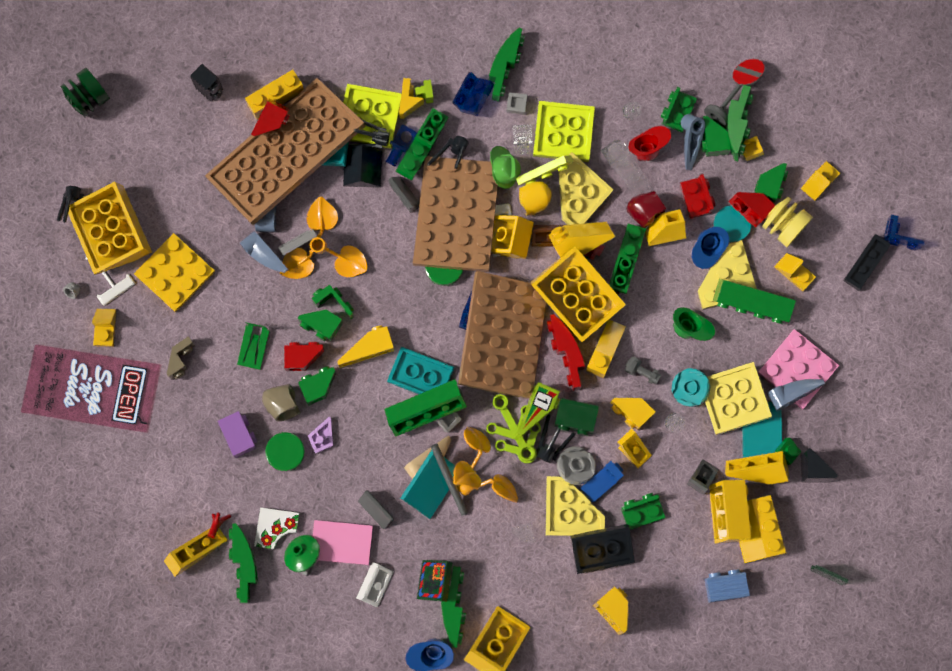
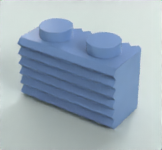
[704,569,750,603]

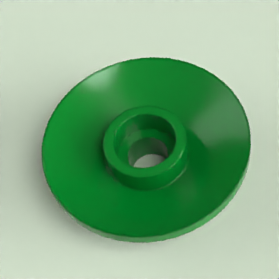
[284,535,320,572]

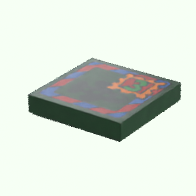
[417,560,453,602]

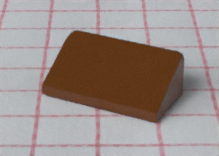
[531,225,564,247]

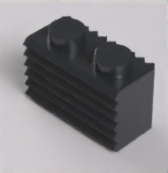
[191,64,224,101]

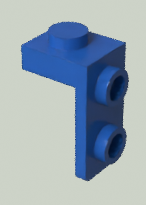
[581,461,624,502]

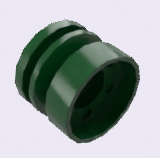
[60,67,110,118]

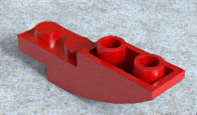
[547,314,585,391]

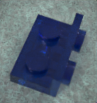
[452,72,494,116]

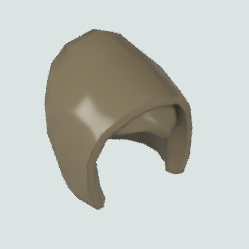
[262,384,301,422]

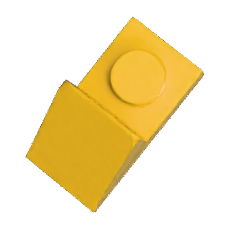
[399,78,424,119]
[801,161,840,201]
[774,253,816,292]
[92,309,116,347]
[618,429,652,468]

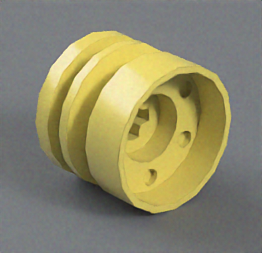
[762,196,813,247]

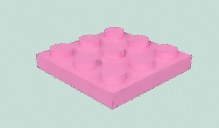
[758,329,839,410]

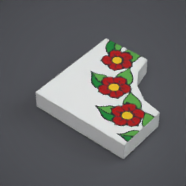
[254,508,300,549]

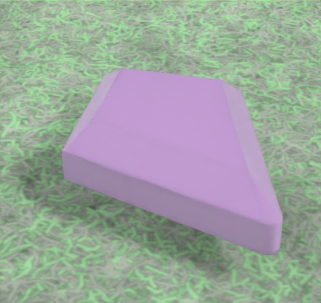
[308,417,333,454]

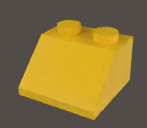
[491,215,534,259]

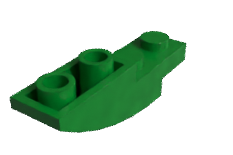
[489,28,525,102]
[728,85,754,162]
[396,108,449,181]
[609,223,646,294]
[229,523,258,604]
[441,566,466,648]

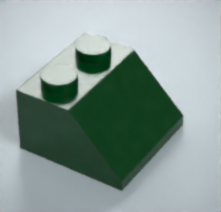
[554,398,599,436]

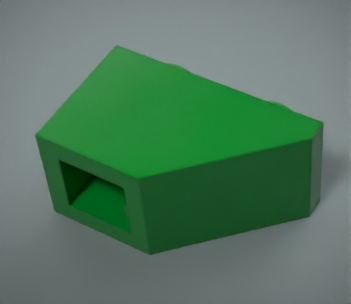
[701,116,731,157]
[754,163,788,203]
[298,309,343,342]
[298,366,336,406]

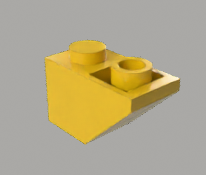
[645,209,686,246]
[611,398,655,430]

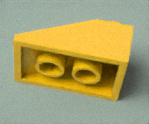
[549,222,615,257]
[464,606,531,671]

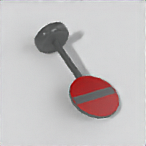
[704,59,765,126]

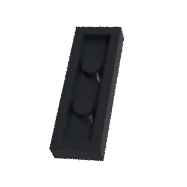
[843,234,891,291]

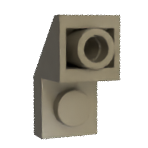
[167,337,195,380]

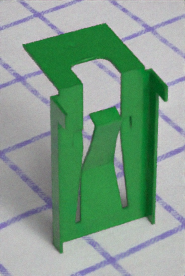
[237,322,270,370]

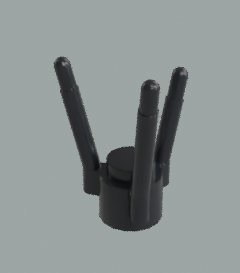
[348,119,390,149]
[427,135,469,169]
[57,186,84,223]
[536,415,575,463]

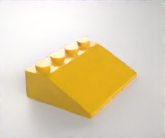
[68,181,152,275]
[531,246,626,342]

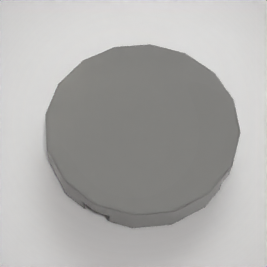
[557,446,596,485]

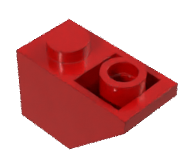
[728,192,776,227]
[284,342,324,371]

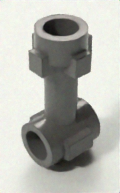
[625,357,661,384]

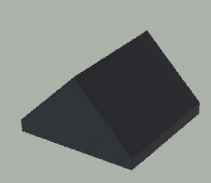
[343,145,382,188]
[801,448,839,483]

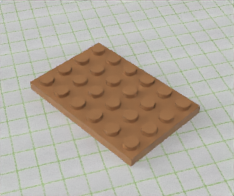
[413,156,498,272]
[458,271,546,399]

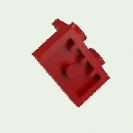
[680,174,716,219]

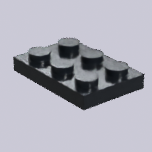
[570,524,635,574]

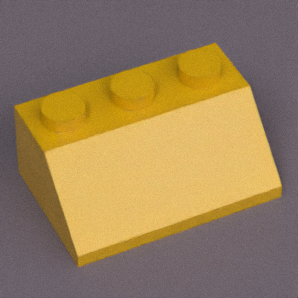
[709,479,752,544]
[739,495,786,564]
[593,586,628,635]

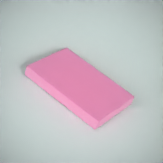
[312,520,373,565]

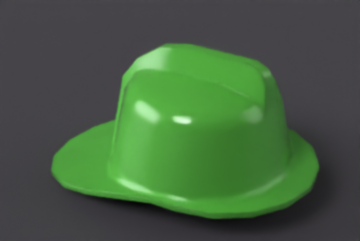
[490,146,521,189]

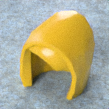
[519,181,552,216]

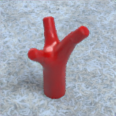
[207,512,231,538]

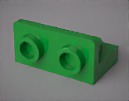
[660,87,697,132]
[621,493,666,530]

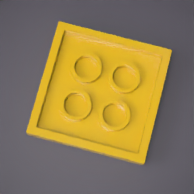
[134,233,215,313]

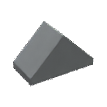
[687,459,719,495]

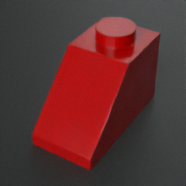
[251,98,290,136]

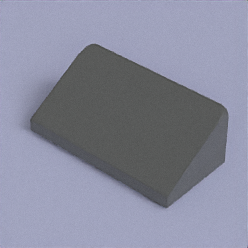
[388,176,420,213]
[358,490,394,529]

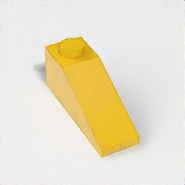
[586,319,626,378]
[337,325,394,368]
[725,451,789,484]
[164,528,227,577]

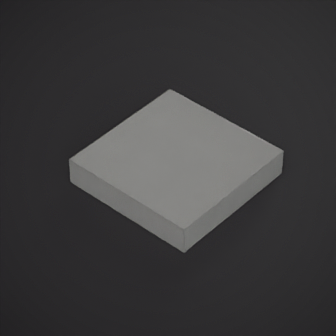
[278,228,317,255]

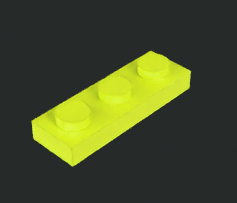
[516,155,574,185]

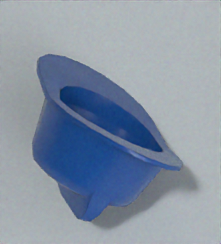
[691,227,729,269]
[405,638,454,671]

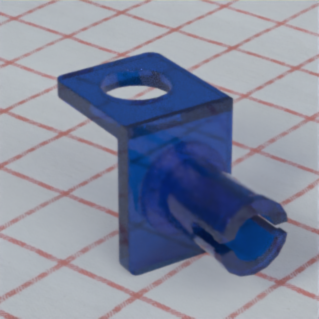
[385,125,418,167]

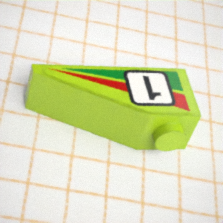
[514,382,560,440]

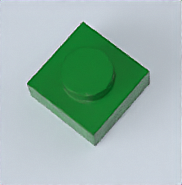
[775,437,801,465]

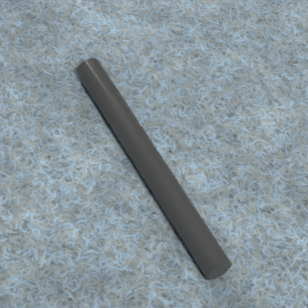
[431,443,468,516]

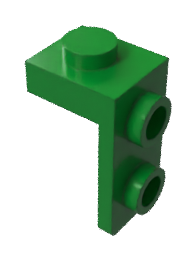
[312,284,354,319]

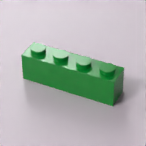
[713,278,796,324]
[384,379,467,437]

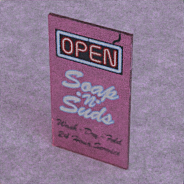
[21,345,159,433]

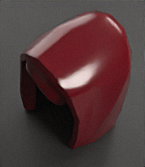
[626,190,666,228]

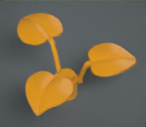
[280,196,367,279]
[453,427,518,503]

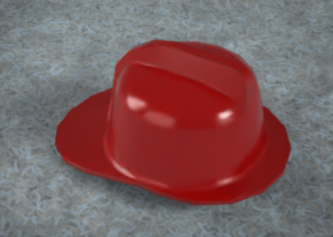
[628,126,671,161]

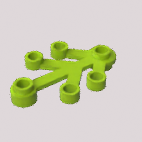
[486,394,541,464]

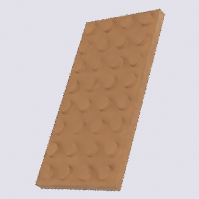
[205,78,366,226]

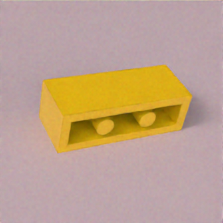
[245,69,304,120]

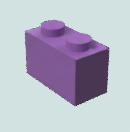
[218,411,258,458]

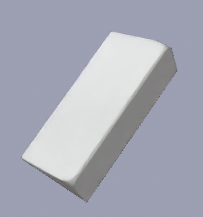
[357,562,394,608]

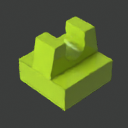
[415,79,434,104]

